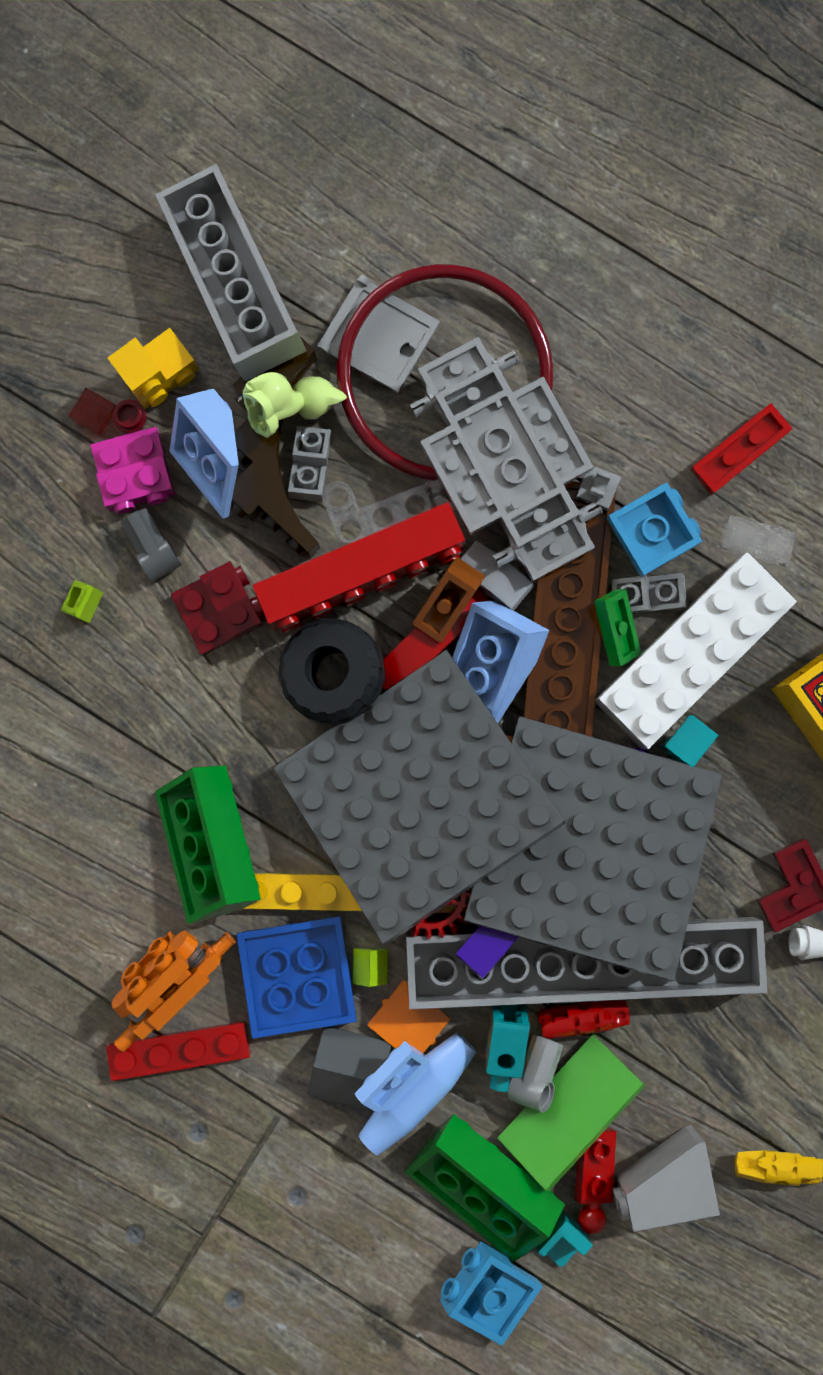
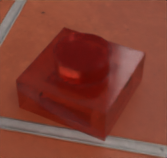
[68,388,116,436]

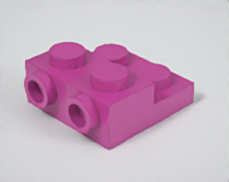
[90,426,176,514]

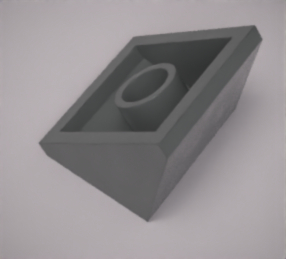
[307,1026,391,1111]

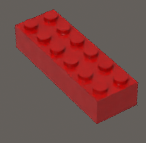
[252,502,466,634]

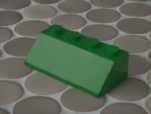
[155,765,261,925]
[404,1114,565,1262]

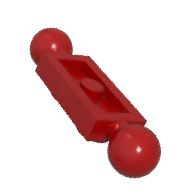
[574,1128,617,1235]

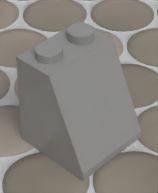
[613,1125,720,1232]

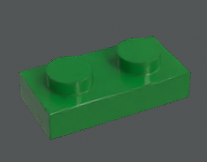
[594,589,641,667]

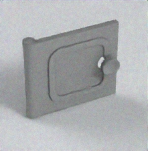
[317,275,440,393]

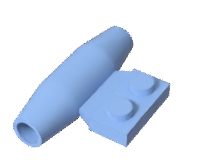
[355,1032,477,1156]

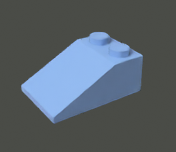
[169,389,239,519]
[452,600,549,723]

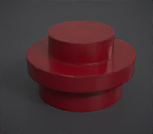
[112,399,147,434]

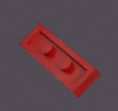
[690,403,793,496]

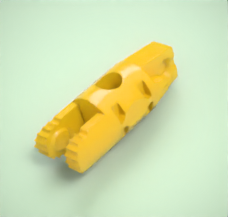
[735,1150,823,1186]

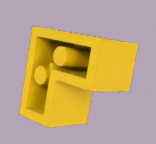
[107,328,199,409]

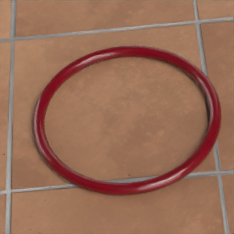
[337,264,553,481]

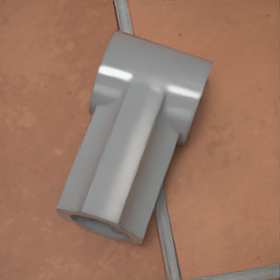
[508,1035,564,1113]

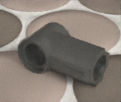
[120,508,182,582]

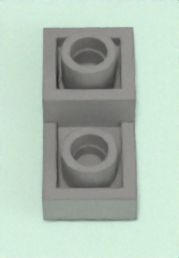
[288,426,331,502]
[461,541,534,611]
[612,573,688,613]

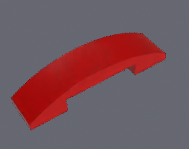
[382,589,489,691]

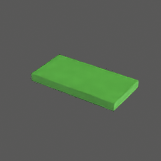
[498,1035,646,1192]

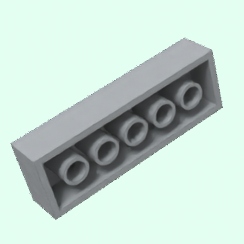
[155,164,307,382]

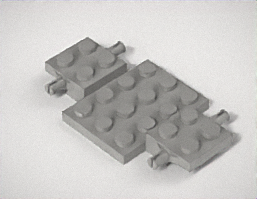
[409,337,603,582]

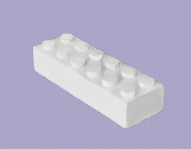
[595,552,797,750]

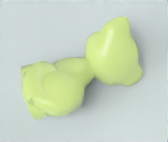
[242,372,347,438]

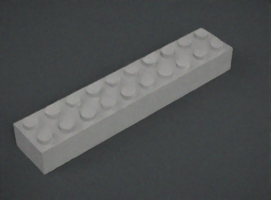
[406,917,768,1009]

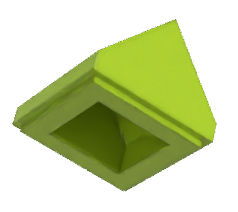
[61,580,104,623]
[352,948,388,987]

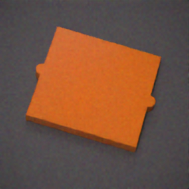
[367,979,450,1053]

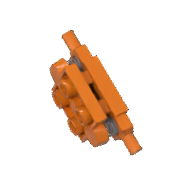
[111,930,236,1052]

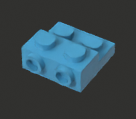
[606,482,703,578]
[440,1241,543,1346]

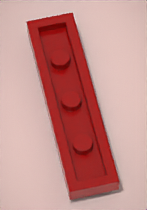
[106,1021,251,1081]

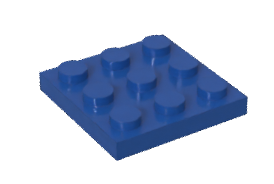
[236,916,357,1039]

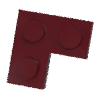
[757,838,823,933]

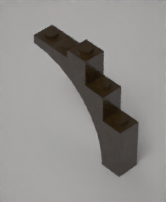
[230,336,320,558]

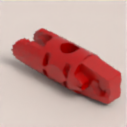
[537,1000,630,1039]

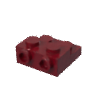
[171,561,265,656]

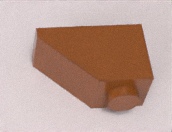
[412,557,486,643]

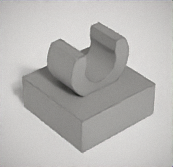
[575,466,621,511]

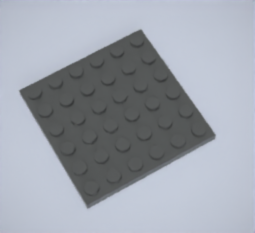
[274,650,566,945]
[463,716,722,982]

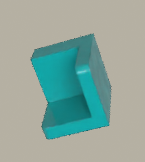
[660,715,718,768]
[536,1211,593,1267]

